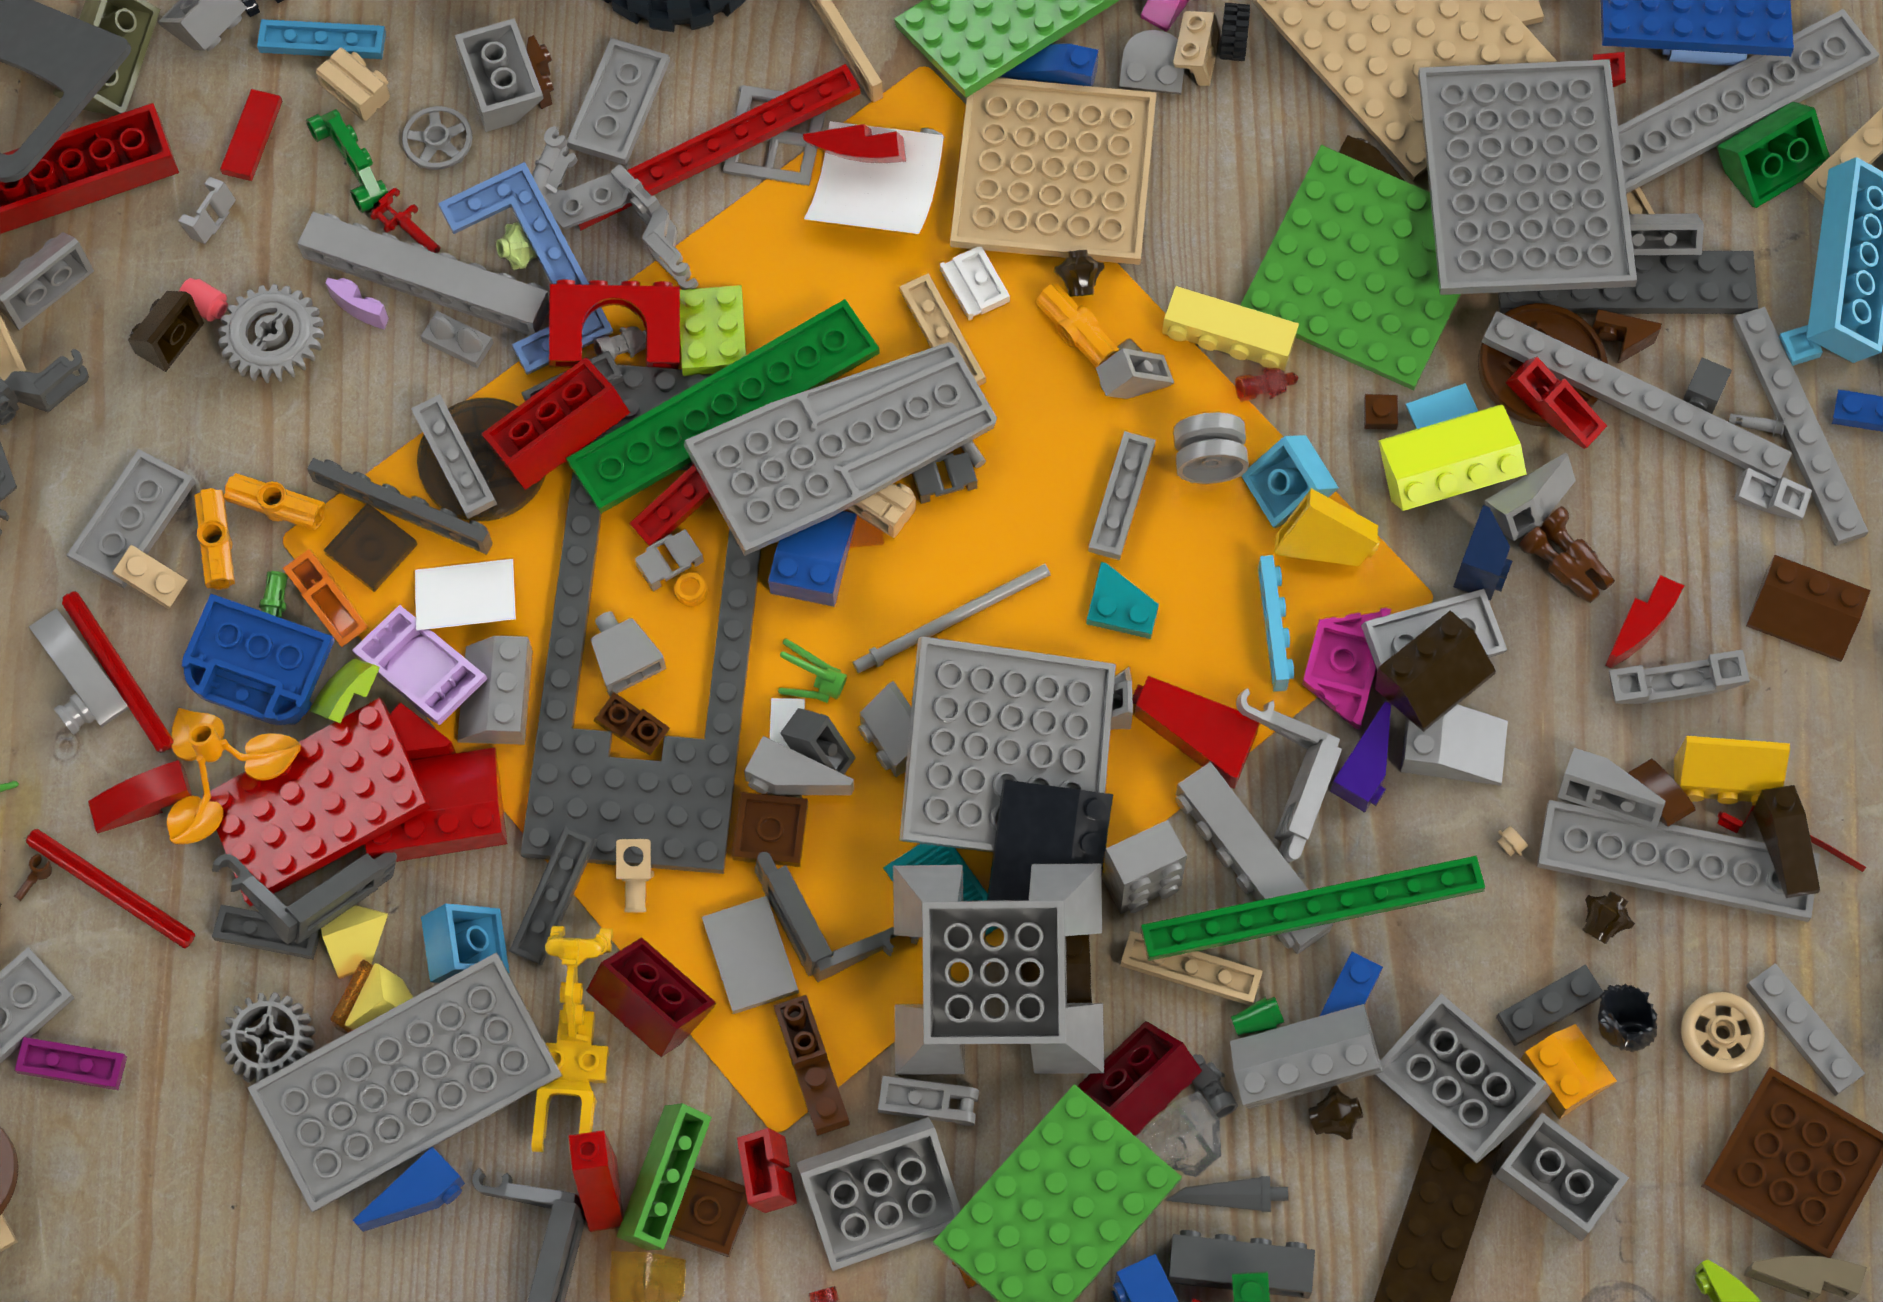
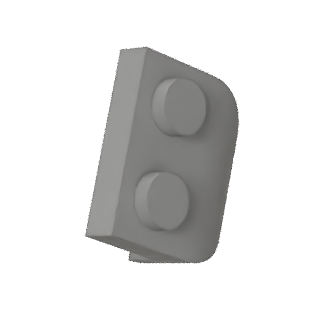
[1119,30,1184,95]

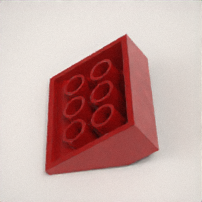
[365,747,508,862]

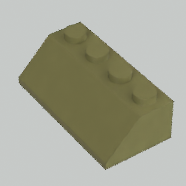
[53,0,161,116]

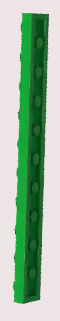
[1140,855,1486,961]

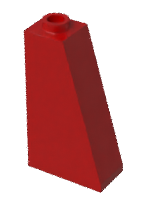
[1132,676,1260,789]
[568,1130,624,1232]

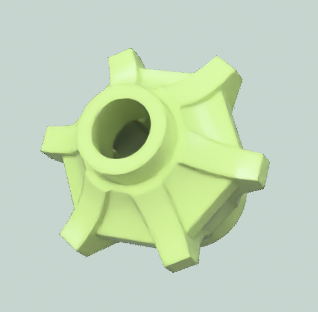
[496,222,537,270]

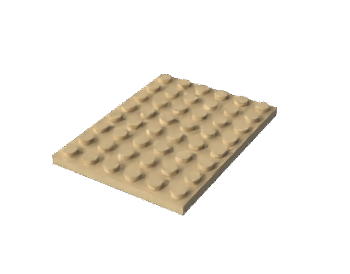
[1251,0,1557,181]

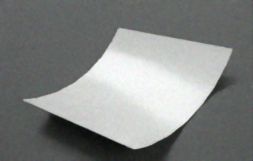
[804,121,944,234]

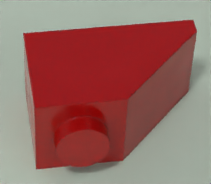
[390,702,456,761]

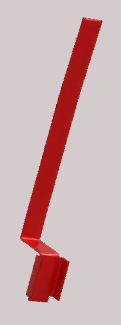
[1717,805,1866,872]

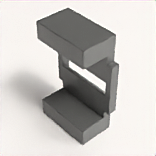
[912,452,977,504]

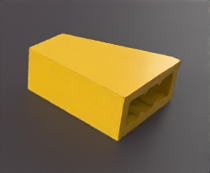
[1274,488,1380,566]

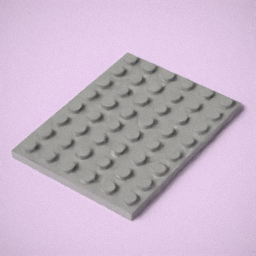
[1418,60,1637,295]

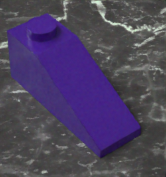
[1330,701,1391,812]

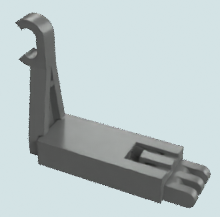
[212,852,397,945]
[755,852,919,982]
[472,1168,586,1302]

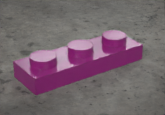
[15,1037,127,1091]

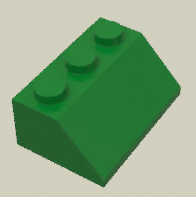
[1717,102,1830,208]

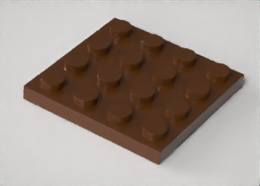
[1701,1067,1883,1258]

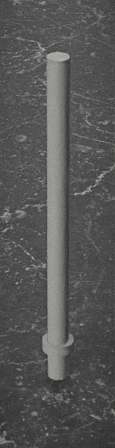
[853,564,1050,674]

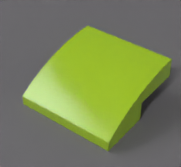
[309,658,380,723]

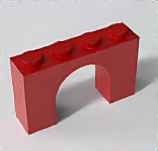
[549,279,680,369]

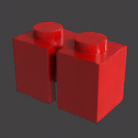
[737,1128,797,1213]

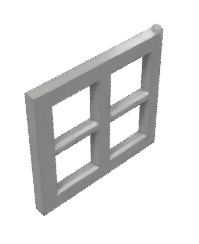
[723,85,826,186]

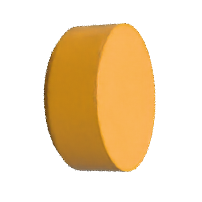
[674,572,708,606]

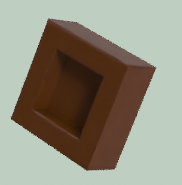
[1364,394,1398,430]

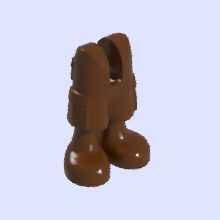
[1518,506,1615,603]

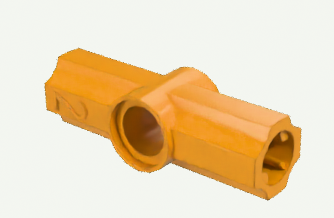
[1036,283,1119,367]
[224,473,326,530]
[194,488,235,590]

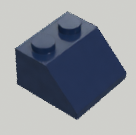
[1453,505,1512,601]

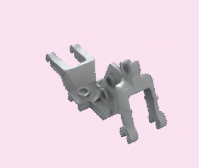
[532,126,698,290]

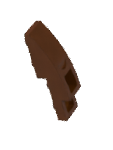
[773,995,850,1136]

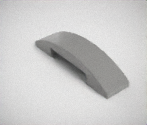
[29,608,129,727]
[1609,650,1750,704]

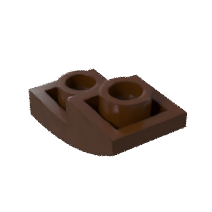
[527,35,554,109]
[594,692,670,756]
[1628,759,1696,827]

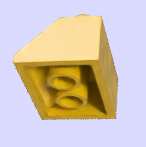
[1674,736,1790,805]

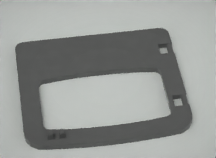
[0,0,131,183]

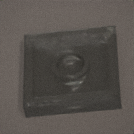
[324,503,418,592]

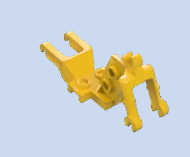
[531,926,613,1152]

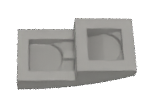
[1734,468,1812,520]

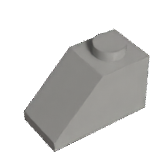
[1096,348,1174,399]

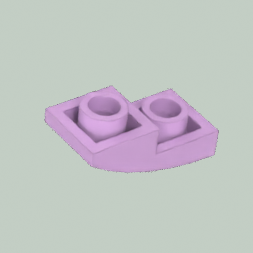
[325,277,389,330]

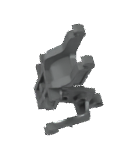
[0,349,89,536]

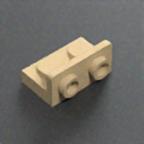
[1173,11,1221,86]

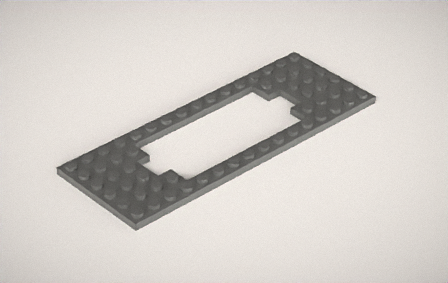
[521,365,761,874]

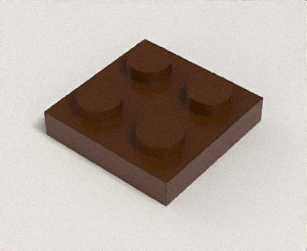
[732,792,809,867]
[669,1168,749,1257]

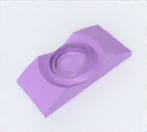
[352,605,488,725]

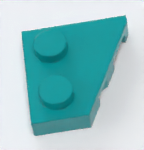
[1086,562,1159,639]

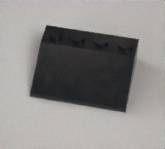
[987,779,1113,900]

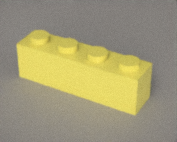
[1162,286,1299,371]

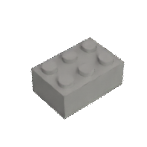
[1102,820,1187,914]
[1495,1113,1629,1241]

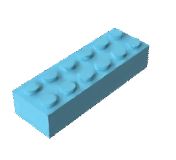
[1806,157,1883,363]

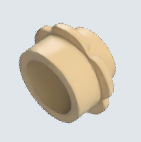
[1497,826,1528,857]

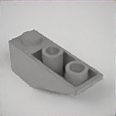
[1484,453,1576,541]

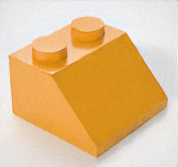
[1520,1024,1617,1119]

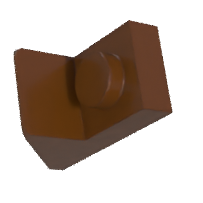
[1592,309,1662,363]

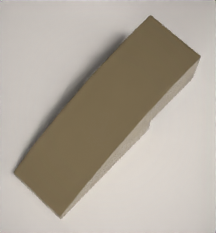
[1744,1255,1867,1301]

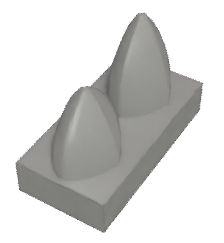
[421,311,494,369]

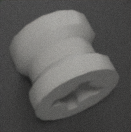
[54,693,96,735]

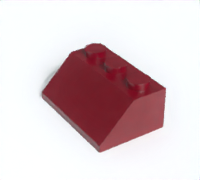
[586,937,716,1057]
[1077,1021,1202,1136]

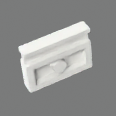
[940,247,1010,320]

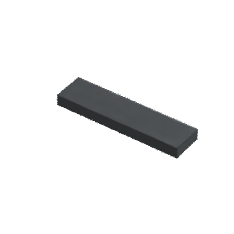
[509,826,597,965]

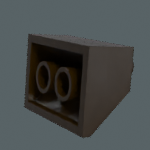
[1375,610,1496,732]

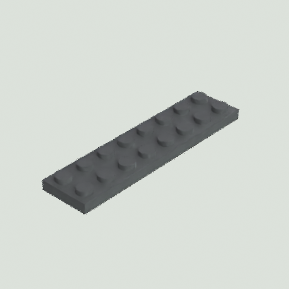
[1498,251,1758,314]

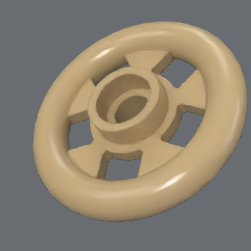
[1681,992,1765,1073]

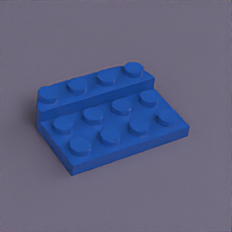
[182,594,335,725]

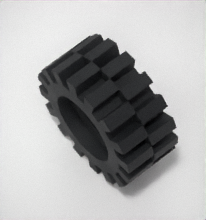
[1220,3,1250,61]

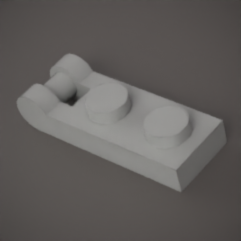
[878,1076,979,1126]

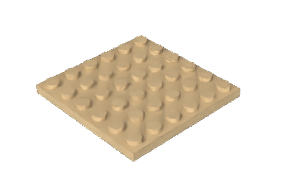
[950,78,1156,265]

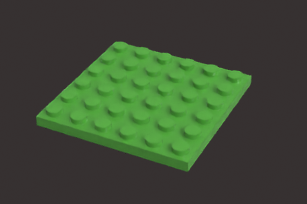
[1240,145,1461,391]

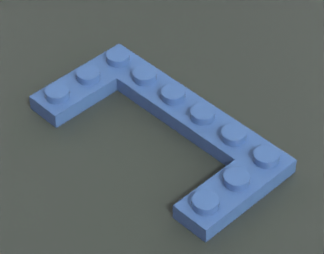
[438,162,613,375]

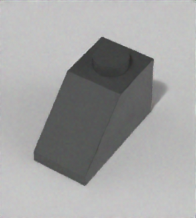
[780,708,856,774]

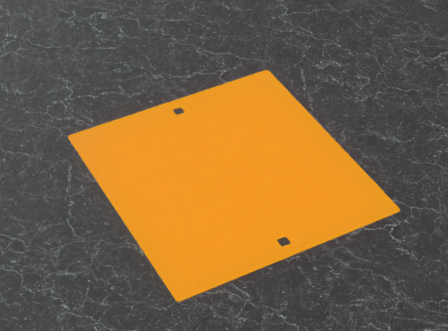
[283,66,1433,1133]

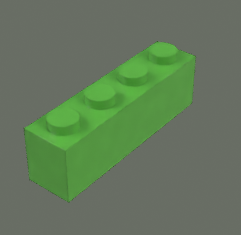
[616,1103,712,1250]

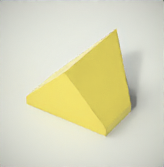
[321,905,388,979]
[344,963,413,1030]

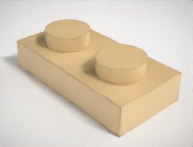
[112,545,188,609]

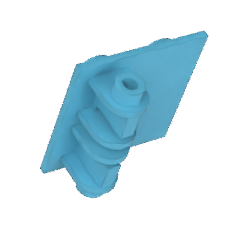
[1406,383,1478,429]

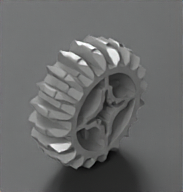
[221,992,315,1082]

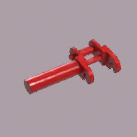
[370,188,441,254]

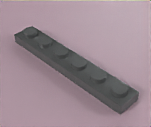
[307,458,493,555]

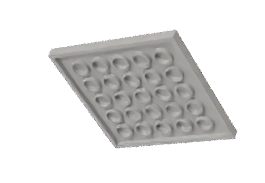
[899,636,1116,853]

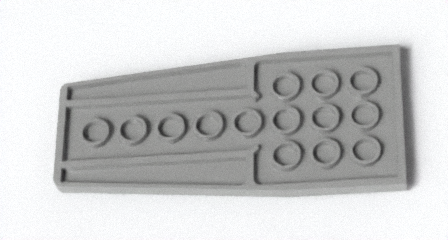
[684,342,997,556]

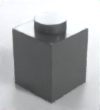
[1683,357,1732,414]

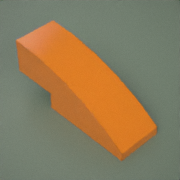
[282,549,369,647]

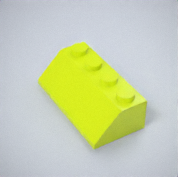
[1378,404,1527,511]

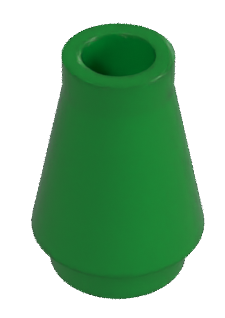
[1231,996,1285,1036]

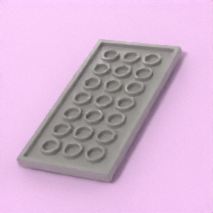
[248,952,563,1212]

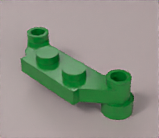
[306,109,388,213]

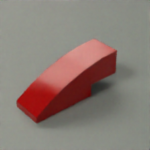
[803,124,906,163]
[1505,356,1607,449]
[1605,575,1685,668]
[88,760,192,834]

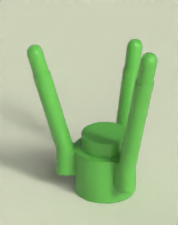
[778,639,847,703]

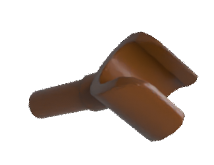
[14,854,52,901]

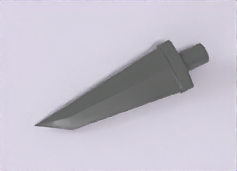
[1165,1176,1288,1212]

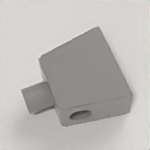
[591,611,666,697]

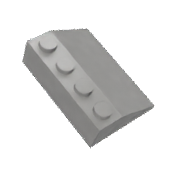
[1375,994,1552,1163]
[796,1117,961,1271]

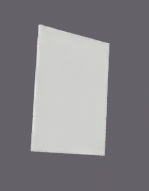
[415,559,516,631]

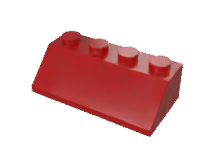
[481,357,630,490]

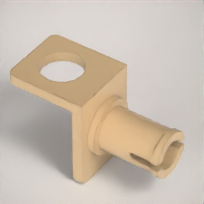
[616,839,654,912]

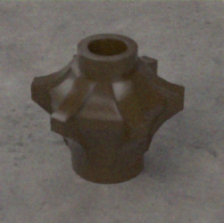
[1054,250,1104,297]
[1582,891,1635,944]
[1308,1085,1363,1140]

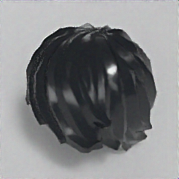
[1598,984,1658,1052]

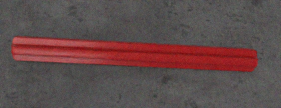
[62,591,174,753]
[26,829,195,948]

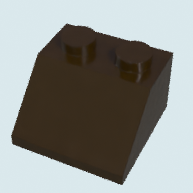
[128,291,204,372]

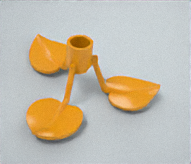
[167,708,301,844]

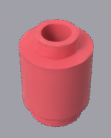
[179,278,228,322]

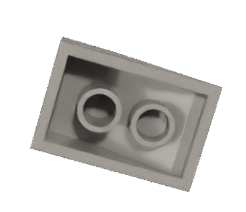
[1400,704,1508,786]

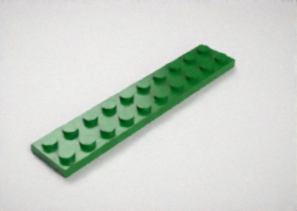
[566,299,880,514]

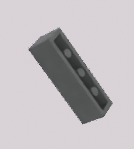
[1168,1230,1315,1299]

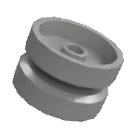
[1173,412,1249,484]

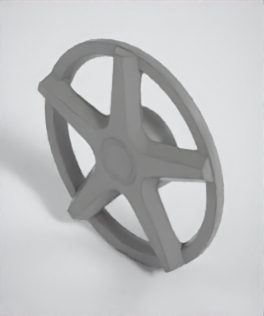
[402,106,473,170]

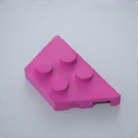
[1302,608,1391,730]

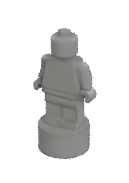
[594,327,646,360]

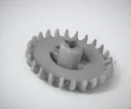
[218,284,324,383]

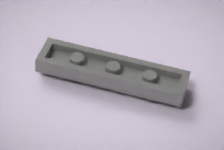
[411,394,497,519]
[1088,431,1156,560]
[1746,963,1865,1096]

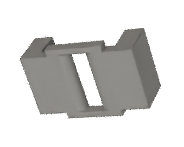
[178,176,236,244]
[635,529,704,591]

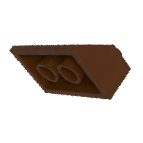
[1746,555,1871,662]

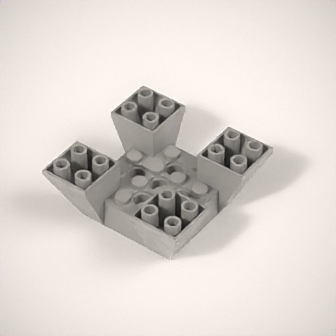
[893,864,1104,1075]

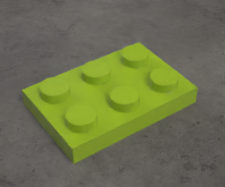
[680,285,746,376]

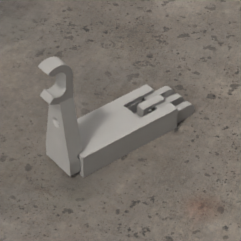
[1236,688,1342,863]

